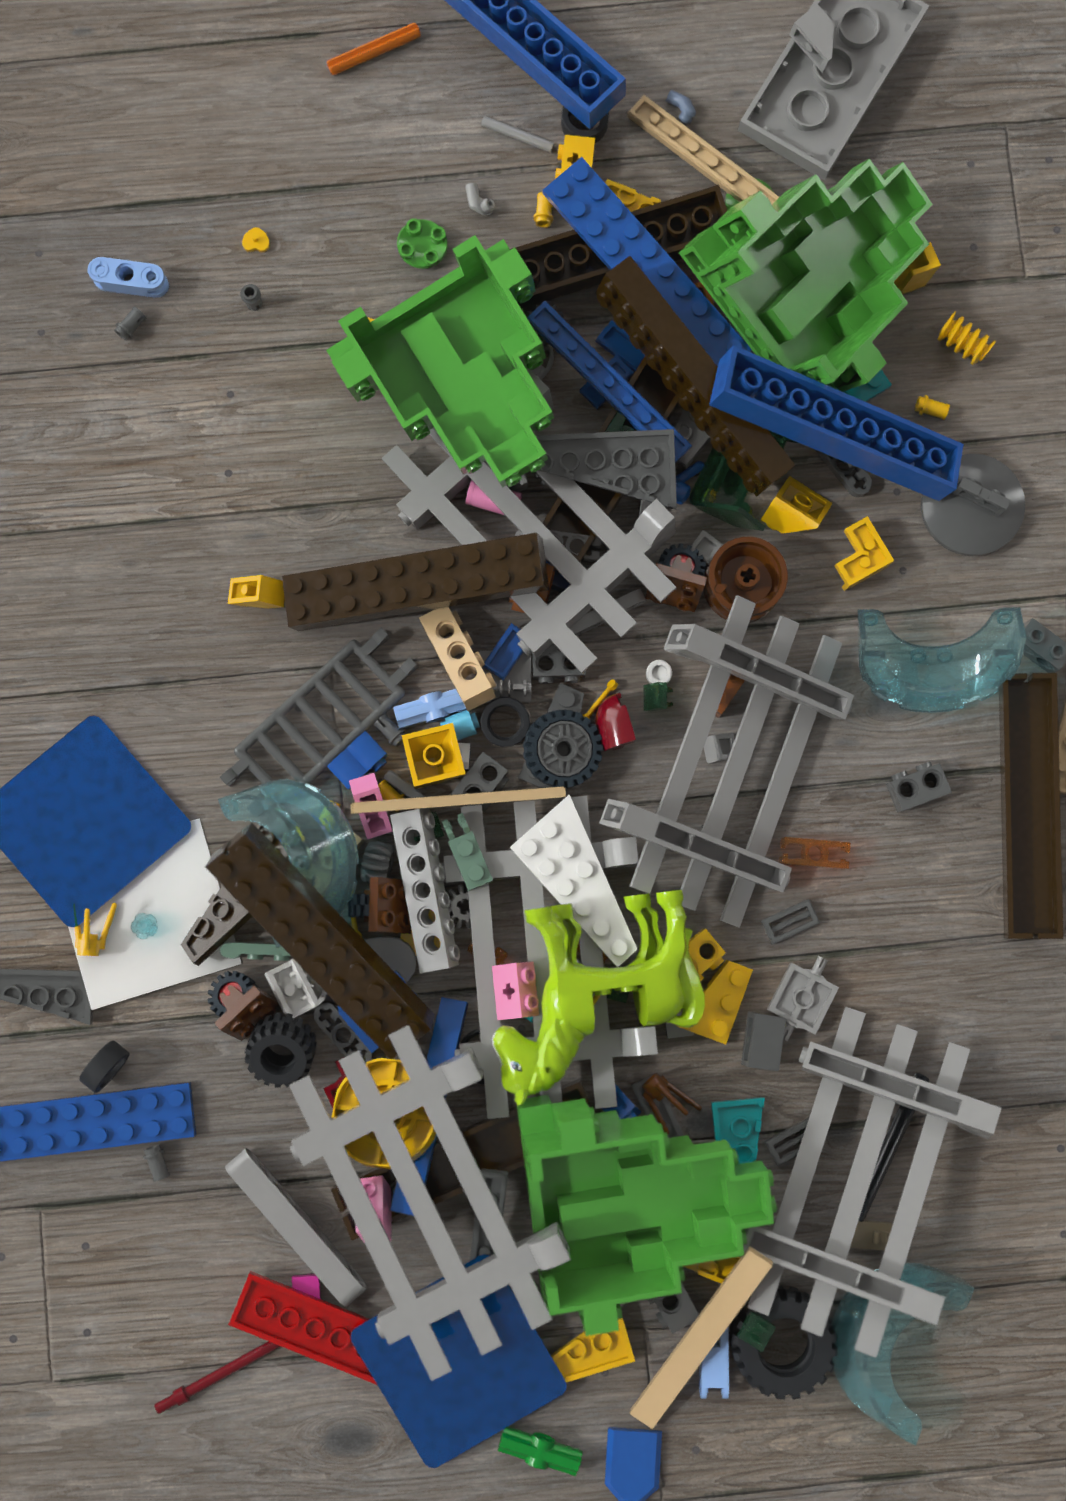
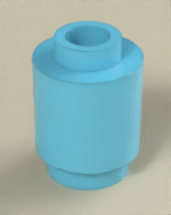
[440,710,480,741]

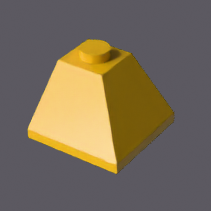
[761,476,833,534]
[401,723,465,789]

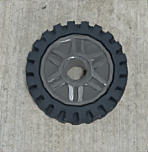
[523,710,603,788]

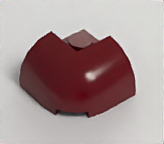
[595,692,636,751]

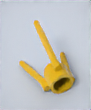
[73,903,117,956]

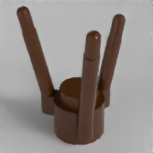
[642,1073,702,1135]

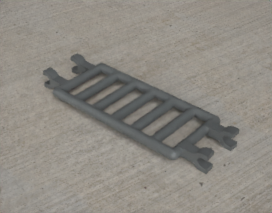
[220,627,418,817]

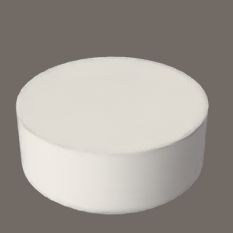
[646,660,672,687]

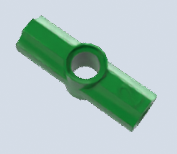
[498,1426,583,1476]

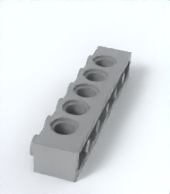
[390,808,460,973]

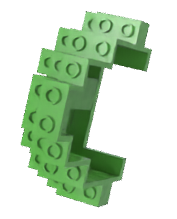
[679,159,933,392]
[326,235,554,488]
[517,1095,777,1336]

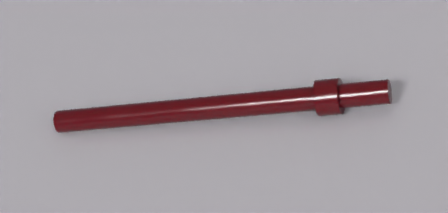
[154,1341,281,1414]

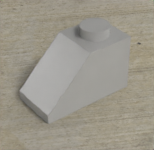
[789,4,834,73]

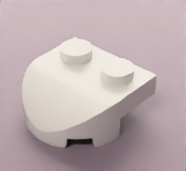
[264,959,327,1018]

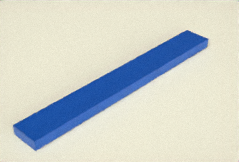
[527,301,692,463]
[390,997,468,1216]

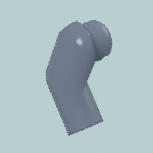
[666,89,696,124]

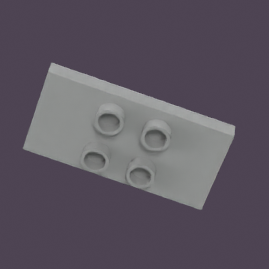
[738,0,930,181]

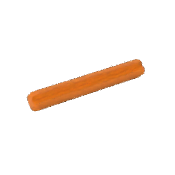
[327,23,421,75]

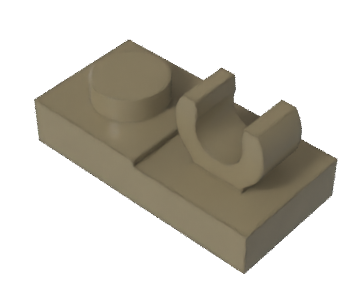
[850,1220,893,1251]

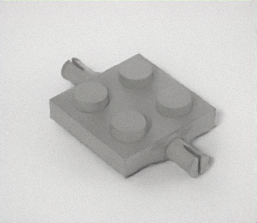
[767,956,839,1041]

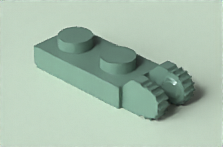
[442,813,493,891]
[220,942,290,961]

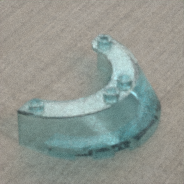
[858,607,1026,713]
[218,779,359,948]
[832,1263,975,1446]

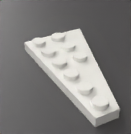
[510,795,637,967]

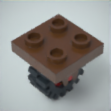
[645,543,707,612]
[348,877,411,934]
[208,971,280,1041]

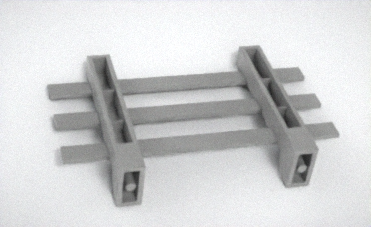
[381,371,676,673]
[599,596,854,928]
[440,796,658,1119]
[743,1007,1002,1358]
[289,1025,570,1381]

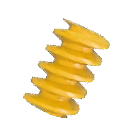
[937,311,996,365]

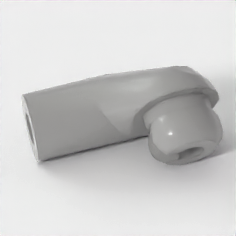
[465,183,495,216]

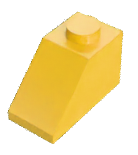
[228,575,285,609]

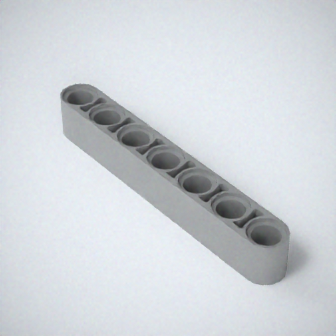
[225,1148,367,1307]

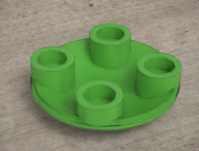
[397,218,448,269]

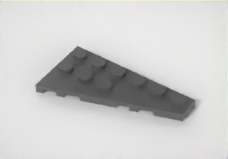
[535,429,677,510]

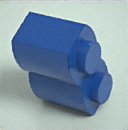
[327,731,388,791]

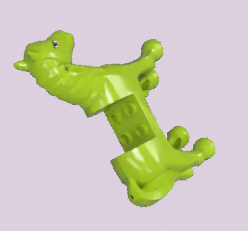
[492,890,705,1106]

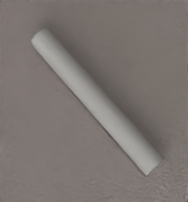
[481,116,555,153]

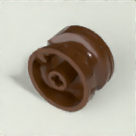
[703,536,788,623]

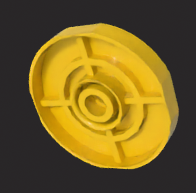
[331,1058,436,1169]

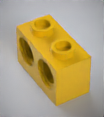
[689,928,726,981]

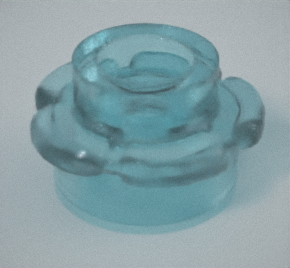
[131,913,158,939]

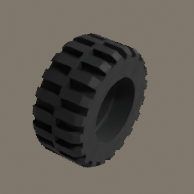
[730,1285,838,1400]

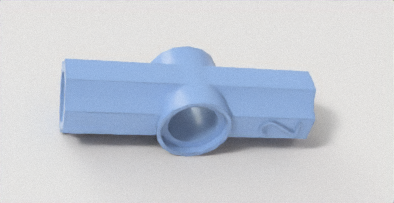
[393,689,467,729]

